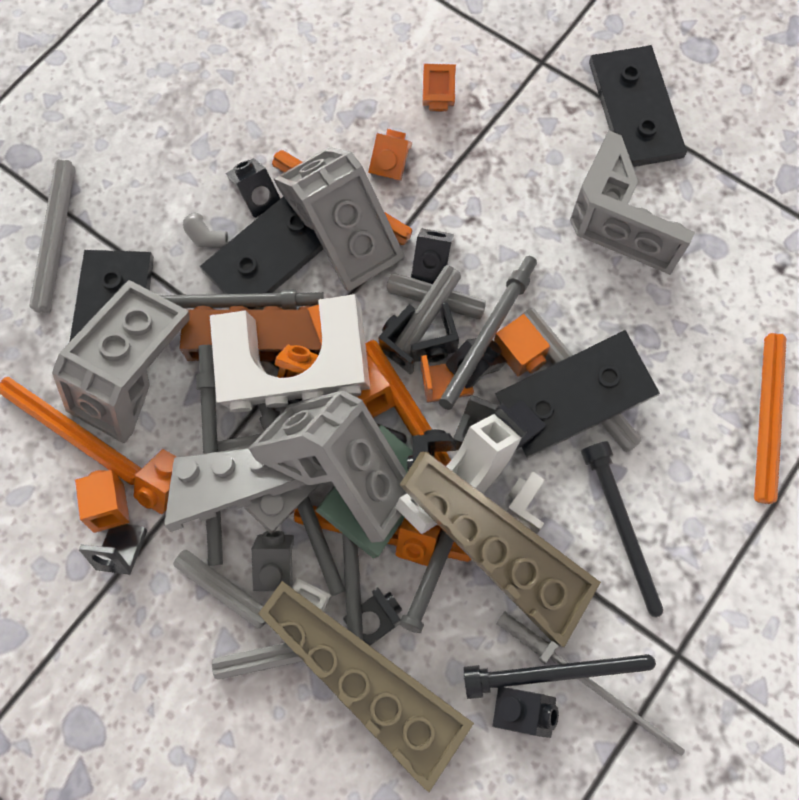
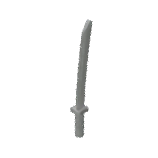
[496,611,685,756]

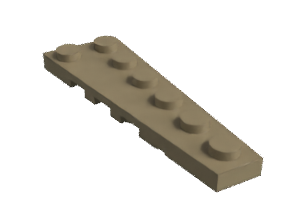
[400,452,601,648]
[258,581,474,792]

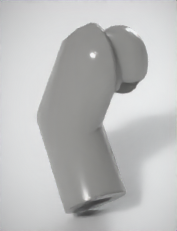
[183,212,228,248]

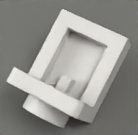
[506,472,545,534]

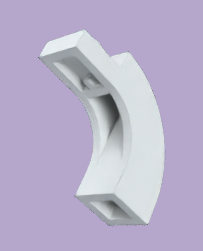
[395,414,521,534]

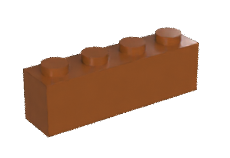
[179,306,321,362]

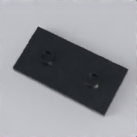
[589,45,687,167]
[200,196,324,310]
[69,250,154,342]
[495,330,660,458]

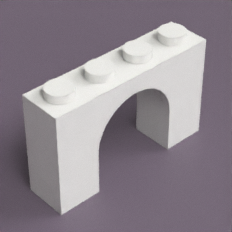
[210,294,370,413]

